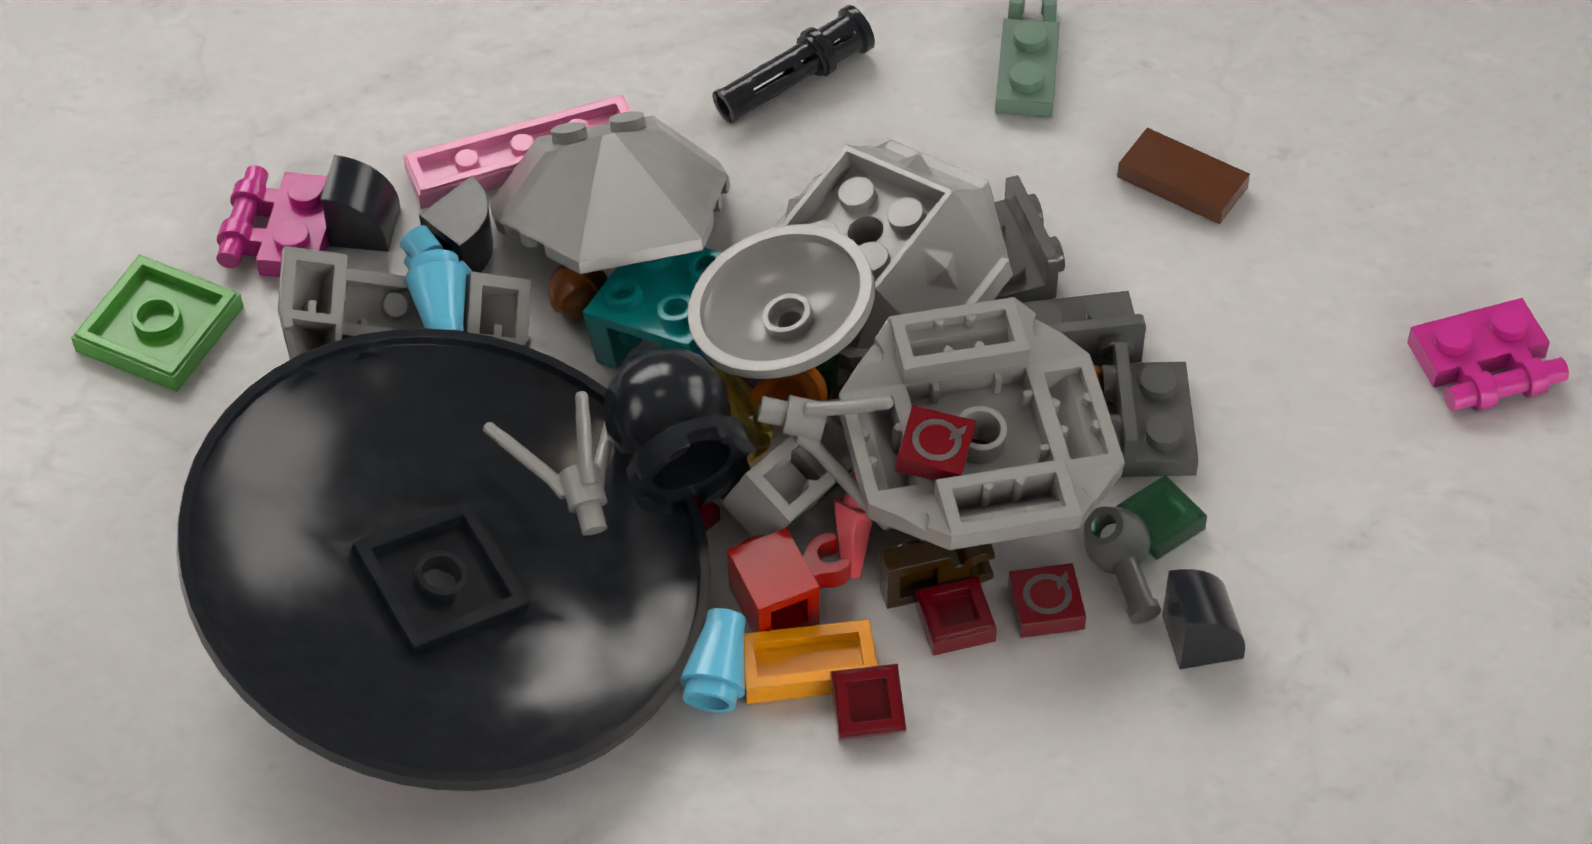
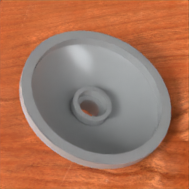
[688,224,875,379]

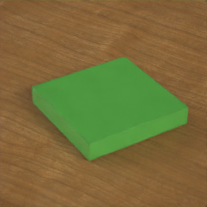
[71,254,244,392]

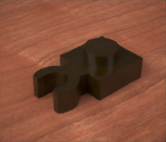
[880,540,995,609]

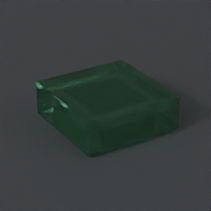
[1116,475,1207,560]

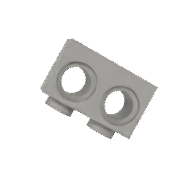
[721,415,854,536]

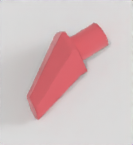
[834,471,873,579]

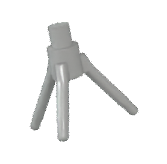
[483,391,613,535]
[757,395,894,530]

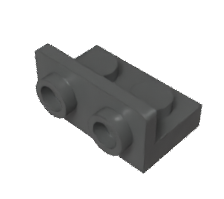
[994,175,1065,302]
[1022,291,1146,367]
[1101,342,1199,477]

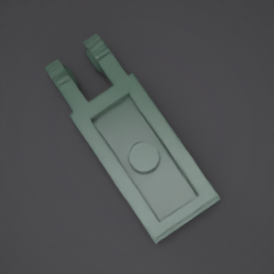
[995,0,1060,117]

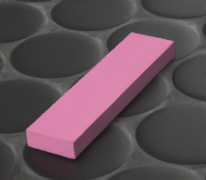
[403,95,631,209]

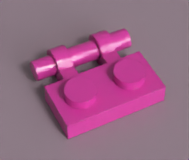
[216,165,330,277]
[1407,298,1569,411]

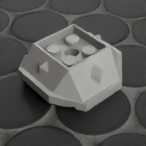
[773,140,1013,371]
[838,297,1125,550]

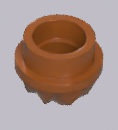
[548,265,608,321]

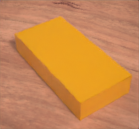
[744,619,878,704]

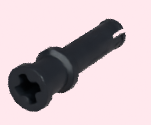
[712,5,875,123]

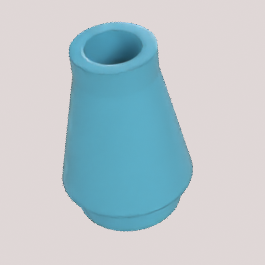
[405,249,467,331]
[679,608,746,713]

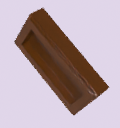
[1117,127,1250,224]

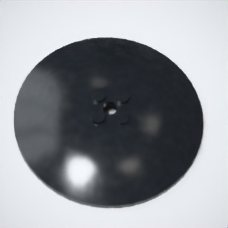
[176,328,711,791]

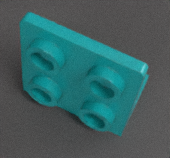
[583,247,723,369]

